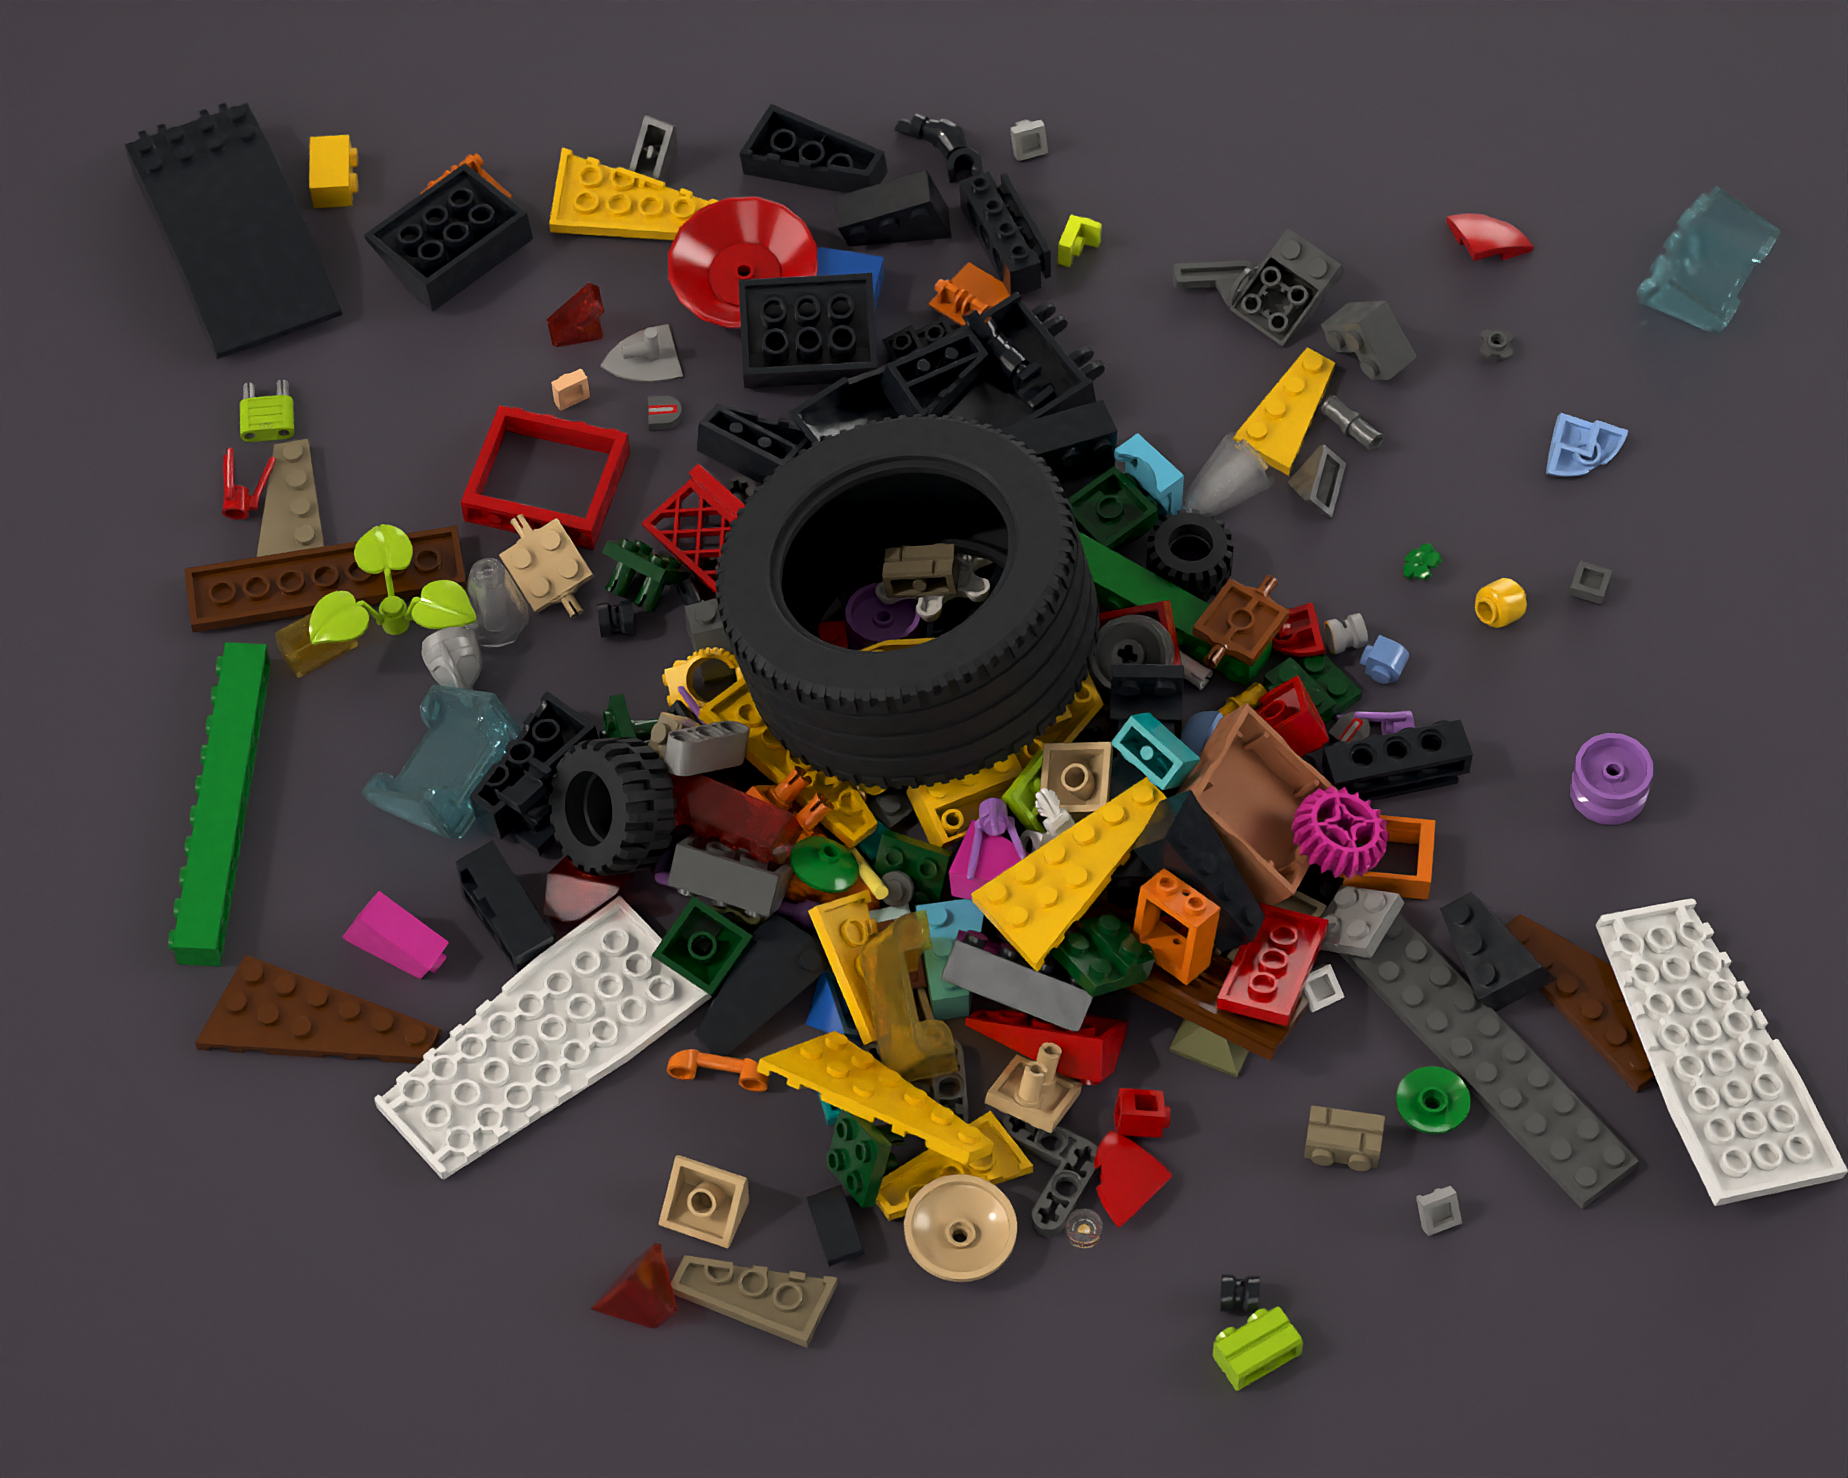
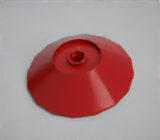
[668,196,818,329]

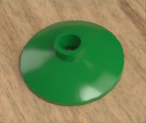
[789,836,859,893]
[1396,1066,1470,1134]

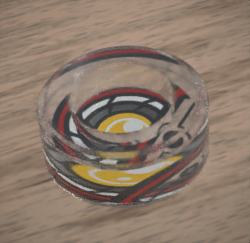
[1065,1208,1103,1248]

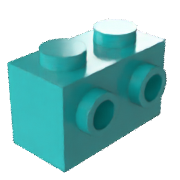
[1111,712,1201,790]

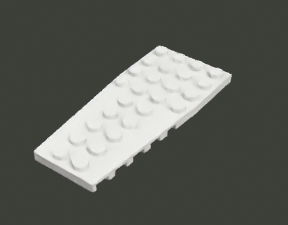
[375,895,712,1179]
[1596,898,1848,1206]

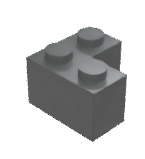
[1321,301,1417,380]

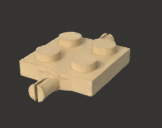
[499,514,595,618]

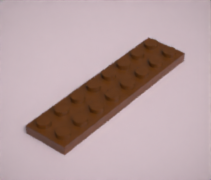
[184,525,467,633]

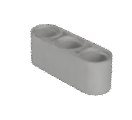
[664,721,750,776]

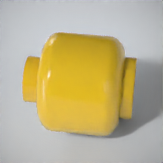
[1475,578,1527,628]

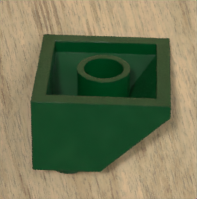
[652,896,753,997]

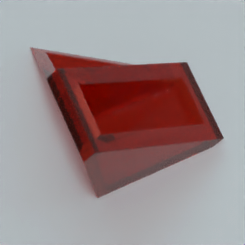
[591,1243,678,1329]

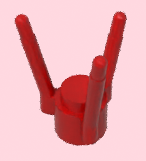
[222,447,276,520]

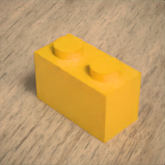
[309,135,358,208]

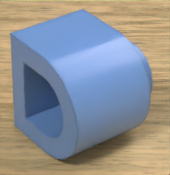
[1360,635,1409,684]

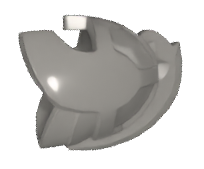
[421,627,482,704]

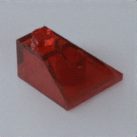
[543,856,634,923]

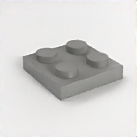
[1320,885,1404,958]

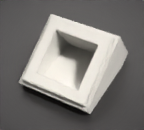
[1301,964,1344,1012]

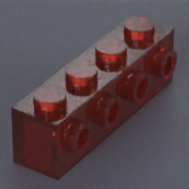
[669,774,804,866]

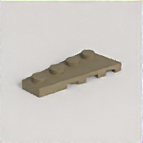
[256,439,324,557]
[669,1255,838,1348]

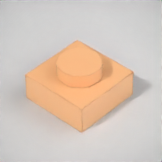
[551,369,590,411]

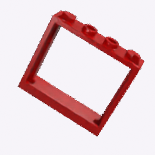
[461,405,630,550]

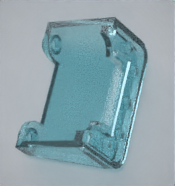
[361,685,521,839]

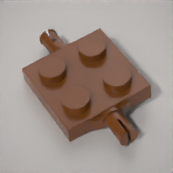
[1192,575,1289,669]

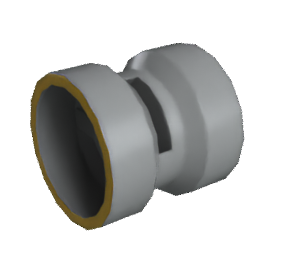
[1324,613,1368,655]

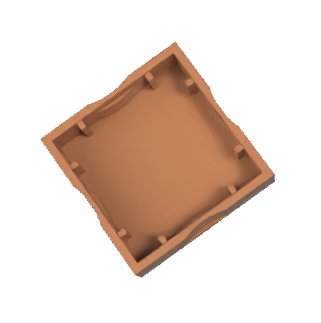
[1176,703,1339,906]

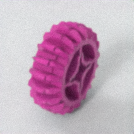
[1291,786,1389,879]

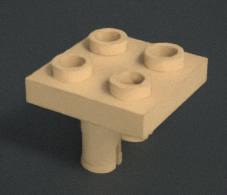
[985,1042,1083,1133]

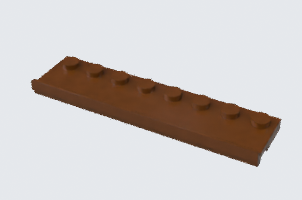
[1064,897,1309,1060]

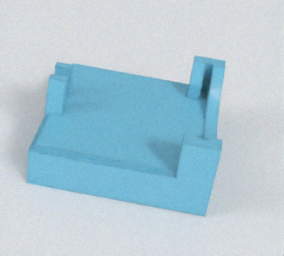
[1114,433,1184,518]

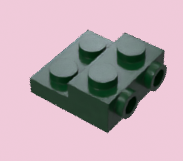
[1068,465,1160,550]
[1263,654,1362,724]
[1049,913,1155,997]

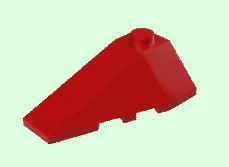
[1255,675,1329,757]
[965,1009,1129,1085]

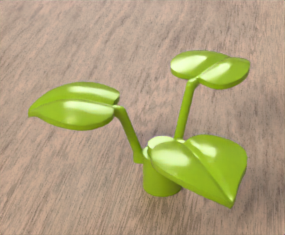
[309,524,477,645]

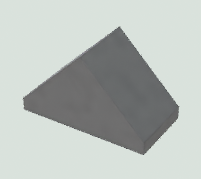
[629,115,679,181]

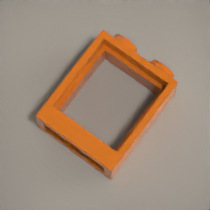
[1338,815,1436,900]
[1132,868,1221,985]

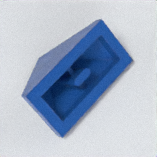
[806,971,862,1041]

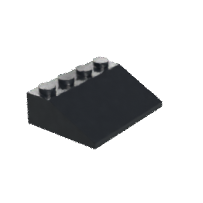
[364,163,533,312]
[738,273,878,388]

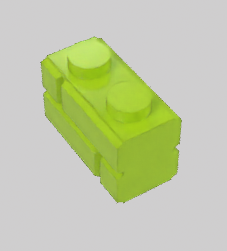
[1213,1306,1303,1391]

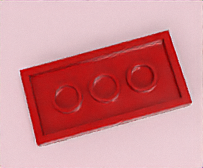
[1217,903,1329,1026]

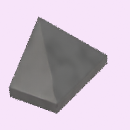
[1287,445,1346,519]

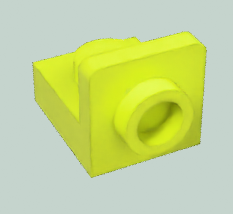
[1057,215,1102,268]

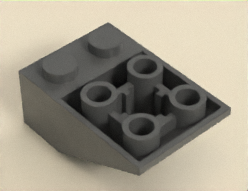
[1229,228,1346,347]

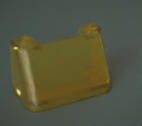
[861,910,959,1082]

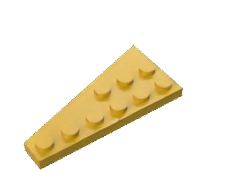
[549,147,718,240]
[698,677,878,849]
[971,777,1167,972]
[757,1031,994,1165]

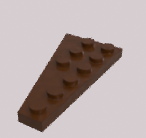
[1506,914,1656,1093]
[195,954,442,1064]

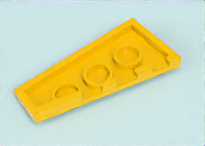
[1232,347,1335,476]
[808,889,899,1045]
[876,1111,1033,1221]

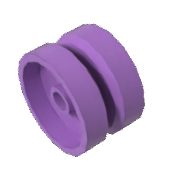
[845,583,922,651]
[1570,733,1653,825]

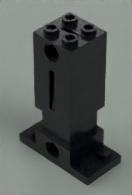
[1107,664,1184,910]

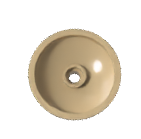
[904,1174,1017,1282]

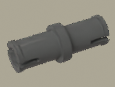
[1321,396,1384,452]

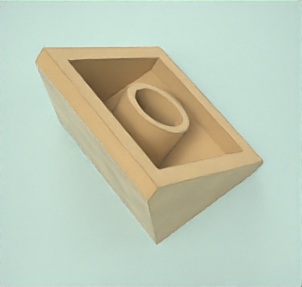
[1038,742,1114,822]
[658,1155,750,1249]

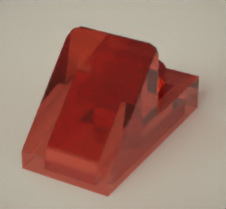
[547,282,604,347]

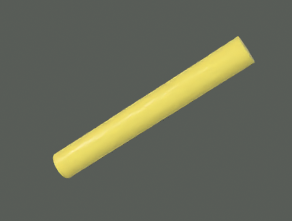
[843,844,889,899]

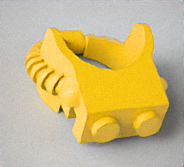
[662,647,743,713]

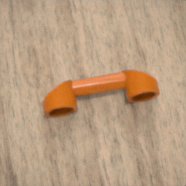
[667,1049,769,1092]

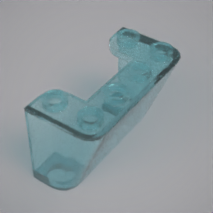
[1636,185,1781,335]

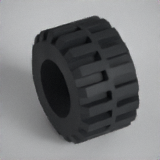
[1146,509,1234,601]

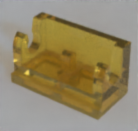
[275,613,358,678]

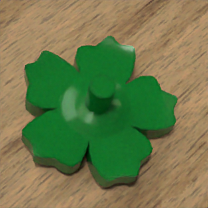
[1403,544,1442,581]

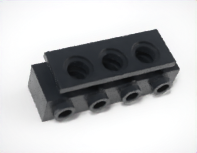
[959,171,1051,296]
[1322,719,1473,802]

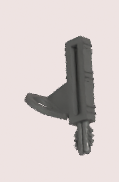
[1172,260,1261,307]

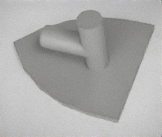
[600,324,683,383]

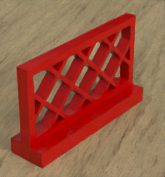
[641,463,745,594]

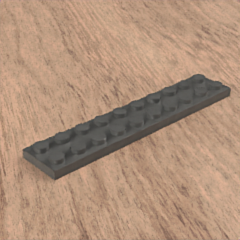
[1338,913,1639,1209]

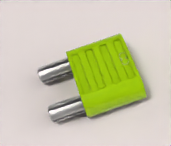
[239,380,294,442]

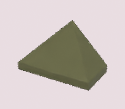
[1169,1019,1249,1078]

